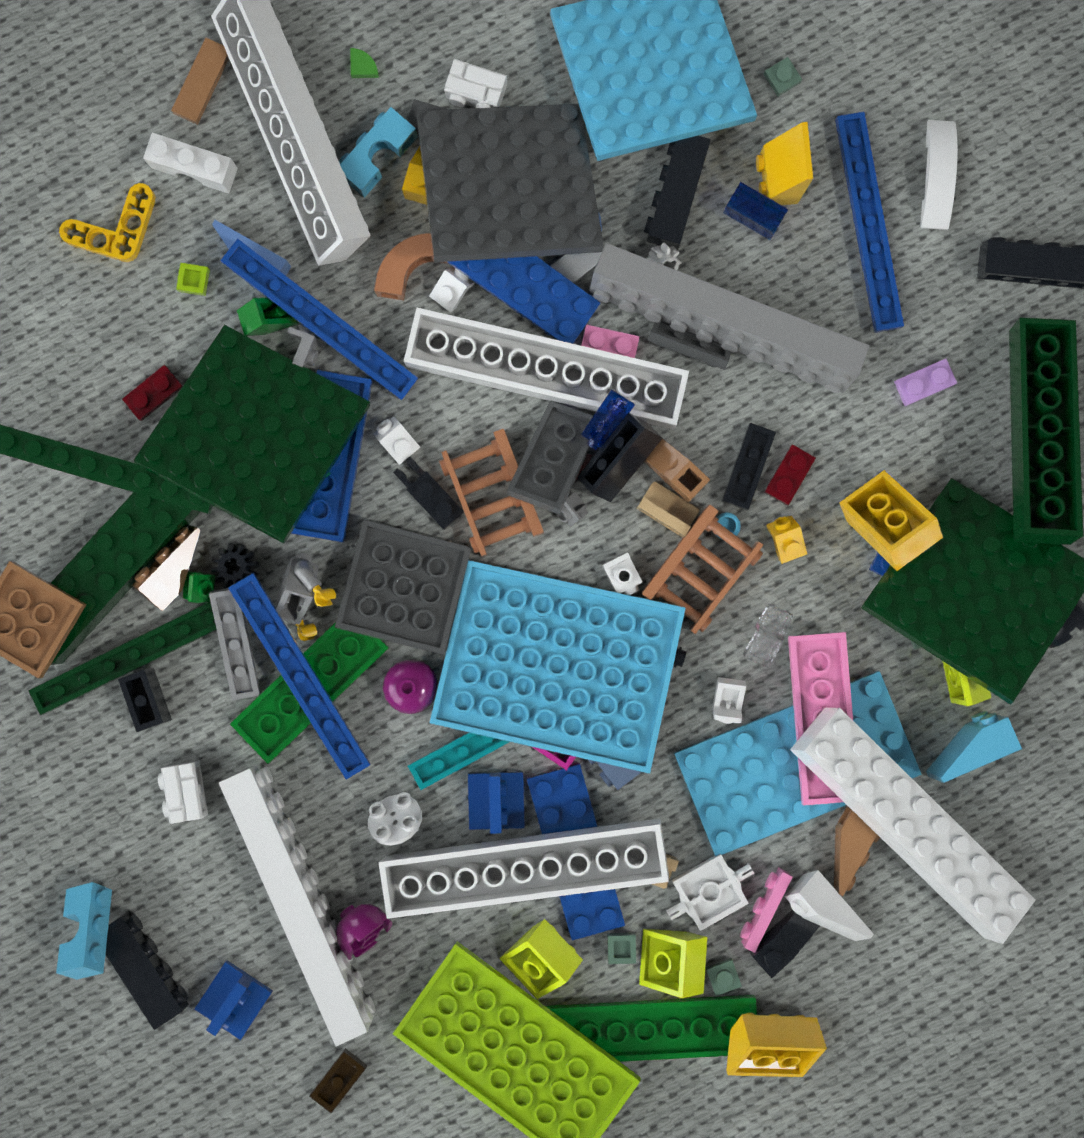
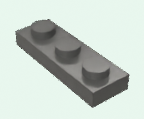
[647,321,731,370]

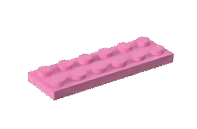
[788,632,853,805]

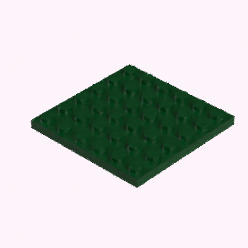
[134,324,370,544]
[861,478,1084,705]

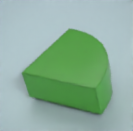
[350,48,379,78]

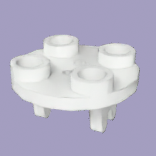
[368,792,422,846]

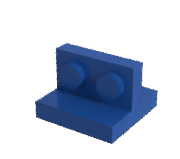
[468,772,525,834]
[194,960,273,1040]

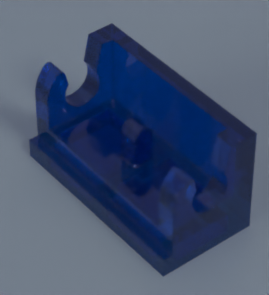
[723,182,788,240]

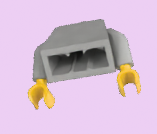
[275,553,336,641]

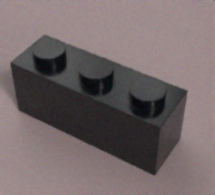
[577,413,663,502]

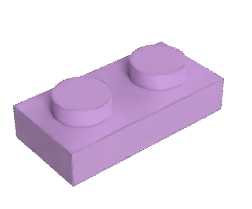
[894,359,957,406]

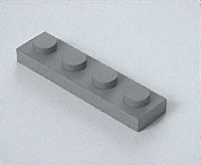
[209,588,261,700]

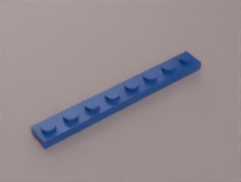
[835,112,904,333]
[220,238,418,401]
[228,573,370,780]

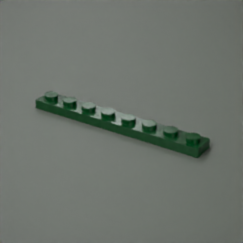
[0,424,213,514]
[28,602,217,715]

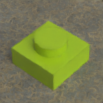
[176,263,210,296]

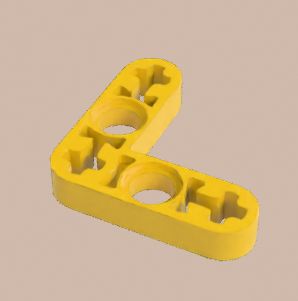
[59,183,156,262]

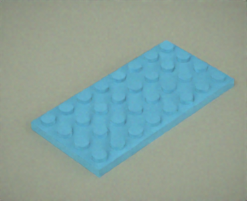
[674,671,922,856]

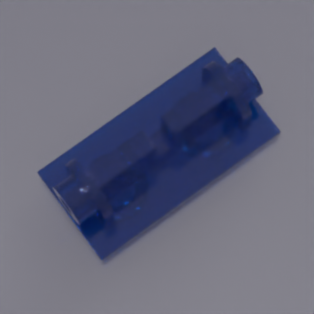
[581,389,635,449]

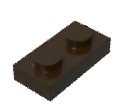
[309,1048,367,1113]

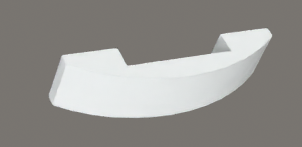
[920,120,958,230]

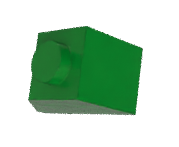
[237,297,301,336]

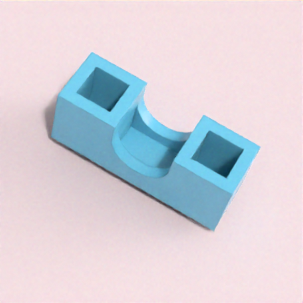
[339,107,418,198]
[56,882,112,980]

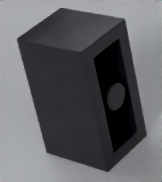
[118,668,172,732]

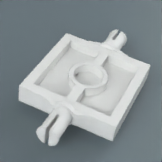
[666,854,754,931]

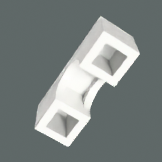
[143,133,238,193]

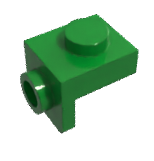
[183,571,215,603]

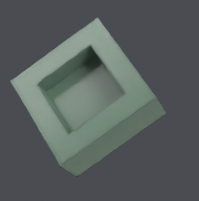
[764,57,802,97]
[607,933,636,964]
[705,958,742,996]

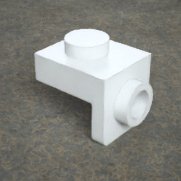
[429,266,475,313]
[373,417,420,465]
[712,677,746,724]

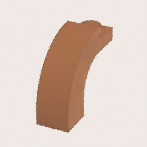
[374,233,449,301]

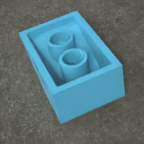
[926,711,1022,783]

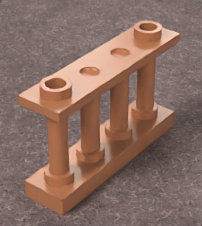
[439,428,544,557]
[641,504,763,634]

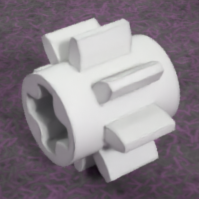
[646,242,681,270]

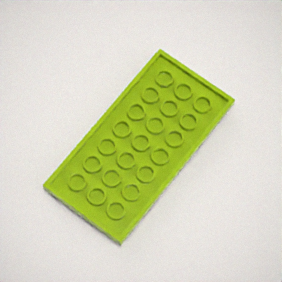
[393,941,641,1138]

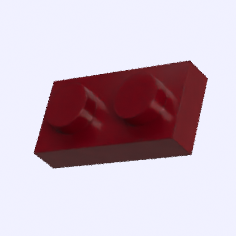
[122,364,183,421]
[764,444,816,506]

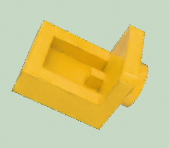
[766,516,807,564]

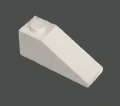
[784,870,874,941]

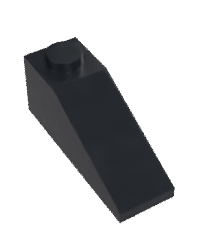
[749,909,820,978]

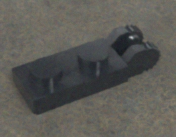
[393,457,464,530]

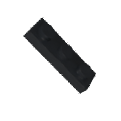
[722,423,776,510]

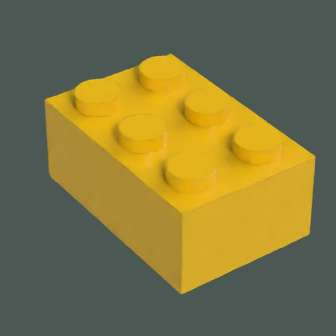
[839,470,943,571]

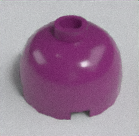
[383,659,438,714]
[335,904,392,960]

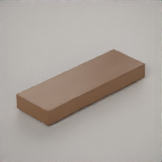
[171,38,229,125]

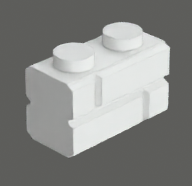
[444,59,507,108]
[158,760,208,824]

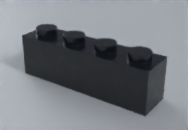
[644,135,711,250]
[977,237,1084,289]
[105,911,189,1030]

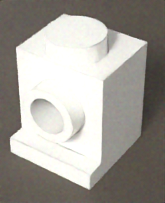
[602,552,642,595]

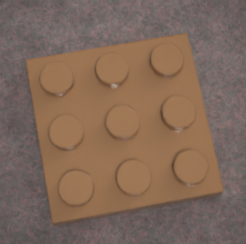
[0,561,87,678]

